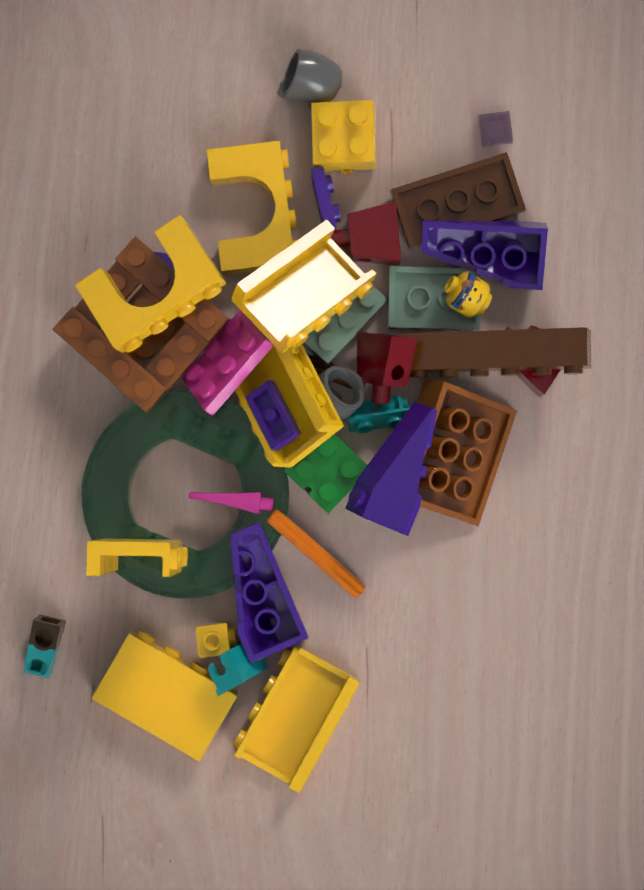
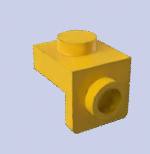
[196,621,237,658]

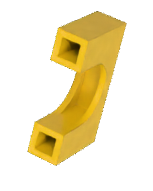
[206,141,297,276]
[75,214,227,353]

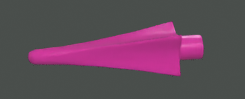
[188,492,274,514]

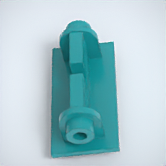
[348,395,409,434]

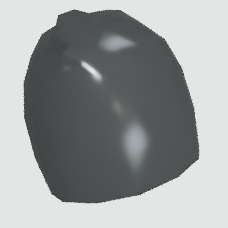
[277,49,342,109]
[318,366,365,422]

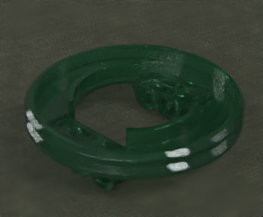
[81,391,289,599]

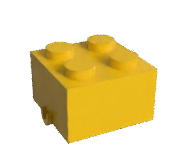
[311,100,377,174]

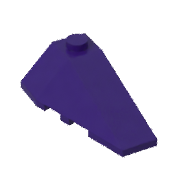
[421,220,548,290]
[345,402,437,536]
[231,522,309,663]

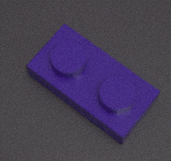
[310,167,341,230]
[245,380,302,451]

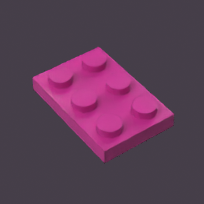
[181,310,274,415]

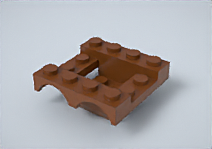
[52,236,230,414]

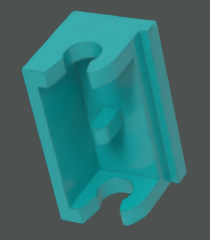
[208,643,269,696]

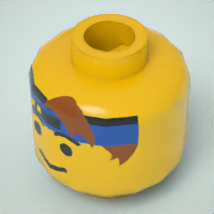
[444,271,492,318]

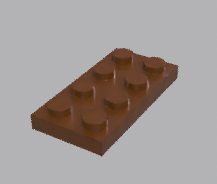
[390,152,526,249]

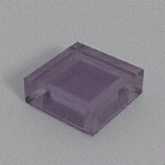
[478,111,513,147]

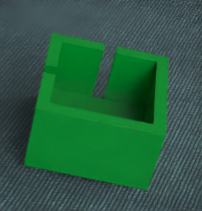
[283,434,367,514]

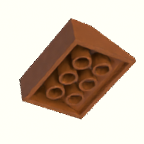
[417,378,517,527]

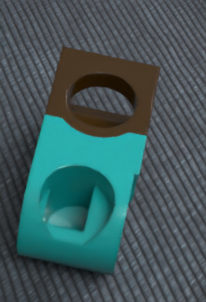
[24,614,66,678]

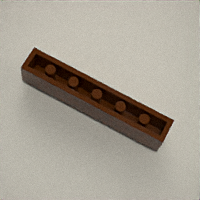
[400,327,591,378]

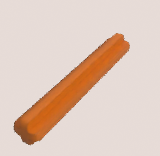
[267,510,366,598]

